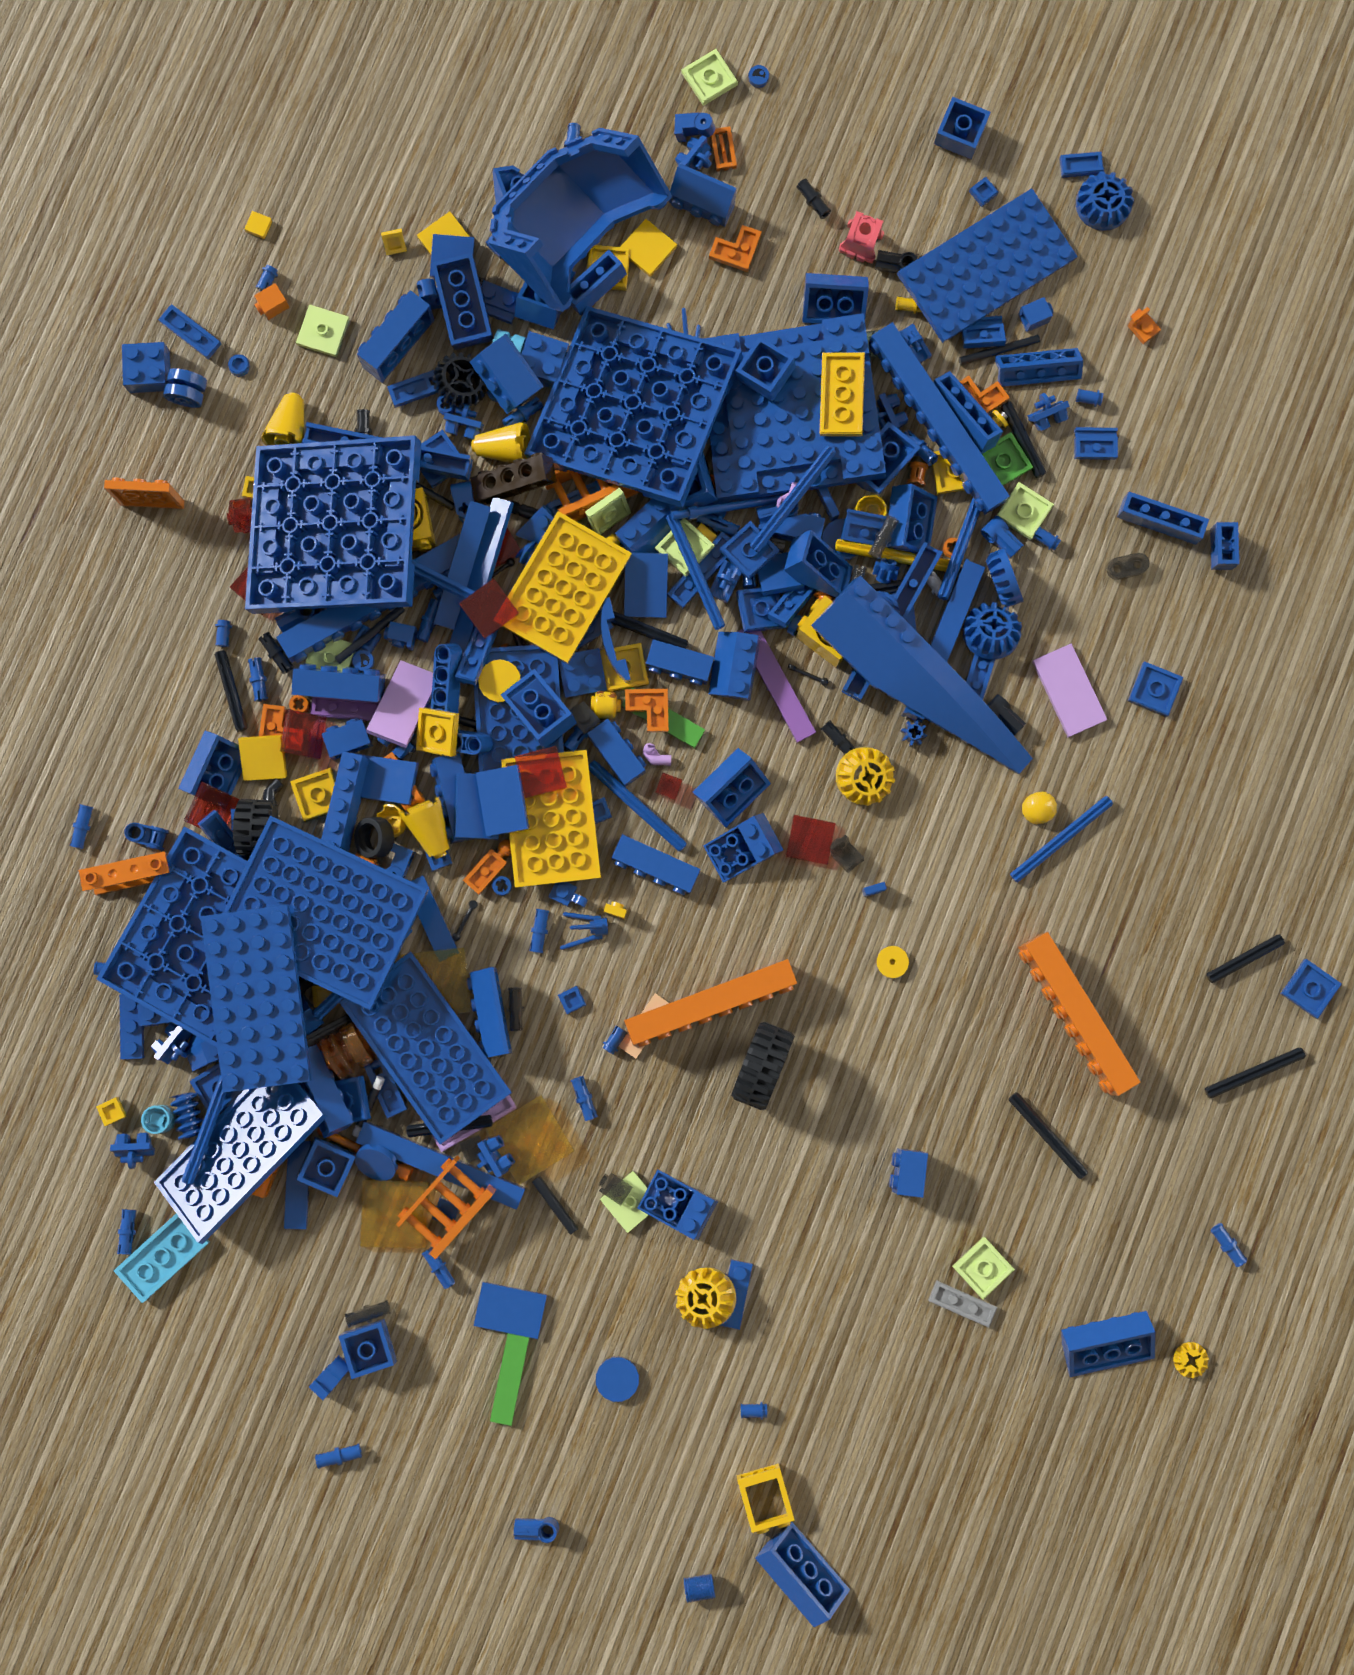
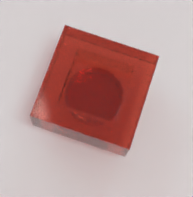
[655,773,683,800]

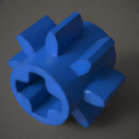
[872,558,900,584]
[900,720,927,747]

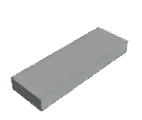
[928,1280,998,1328]

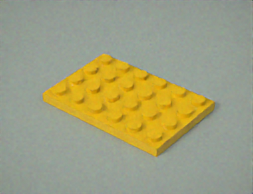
[493,511,632,664]
[501,750,601,888]

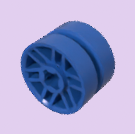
[163,368,207,408]

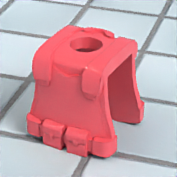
[839,211,884,264]

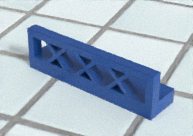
[995,348,1083,387]

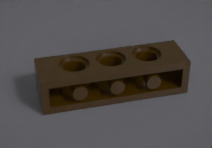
[470,453,557,505]

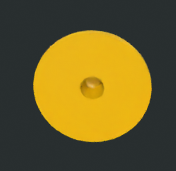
[877,946,909,978]

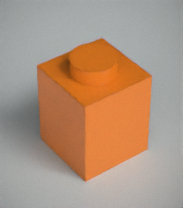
[254,283,290,320]

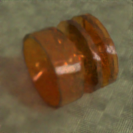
[319,1022,375,1080]

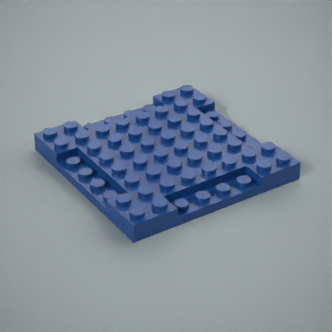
[524,306,743,508]
[704,313,886,503]
[245,435,421,614]
[96,826,248,1047]

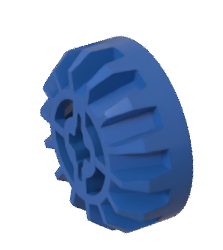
[1076,171,1134,231]
[986,548,1024,607]
[963,602,1022,660]

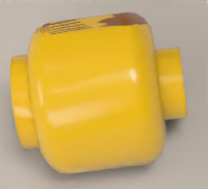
[591,691,621,719]

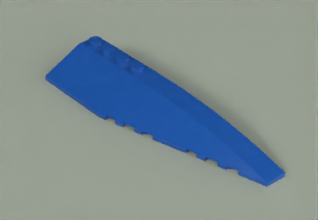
[811,576,1033,774]

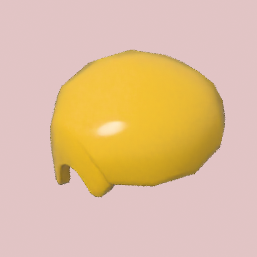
[855,495,888,516]
[1022,792,1057,825]
[377,804,407,838]

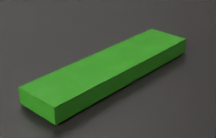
[621,688,705,749]
[490,1333,529,1426]

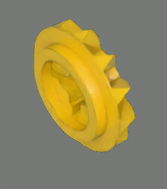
[1173,1342,1210,1379]

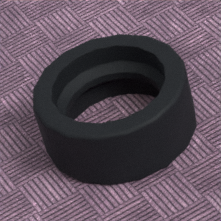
[354,817,394,858]

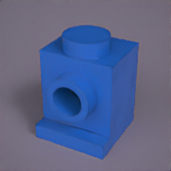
[384,621,418,651]

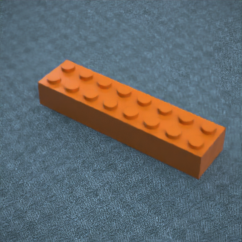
[1018,932,1140,1096]
[624,959,797,1048]

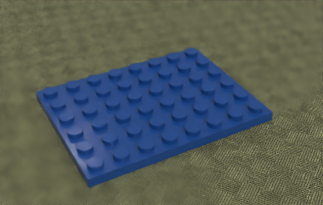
[223,816,429,1010]

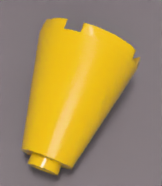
[261,393,304,446]
[471,422,531,463]
[399,797,449,859]

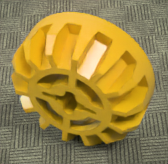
[836,747,895,806]
[675,1267,736,1329]

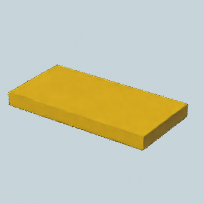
[820,352,865,436]

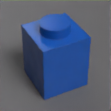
[1018,297,1053,332]

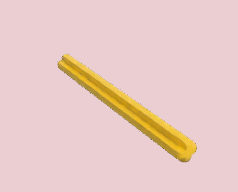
[835,539,950,572]

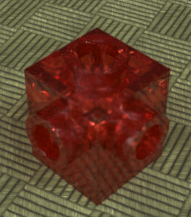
[227,497,252,533]

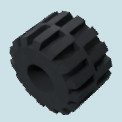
[233,799,279,855]

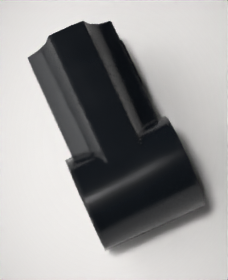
[875,250,917,273]
[987,694,1026,736]

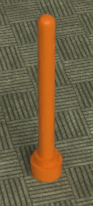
[317,1128,415,1181]

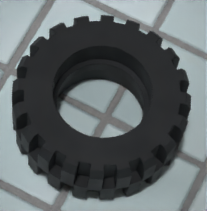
[731,1022,795,1110]

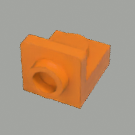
[1128,307,1161,345]

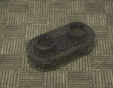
[1106,553,1150,580]

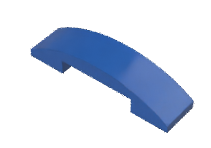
[601,597,631,683]

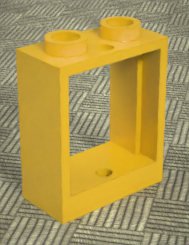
[736,1463,795,1534]

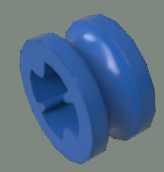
[436,396,456,415]
[492,876,512,896]

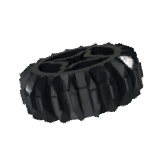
[432,352,488,408]

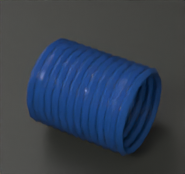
[684,1574,715,1603]

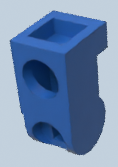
[674,113,715,142]
[417,278,442,310]
[386,843,416,878]
[309,1355,349,1400]

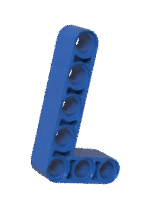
[431,643,493,755]

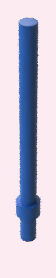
[671,493,787,520]

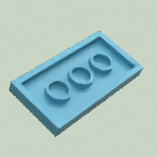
[114,1213,210,1303]

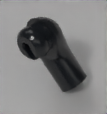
[263,779,284,807]

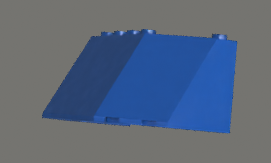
[488,128,672,312]

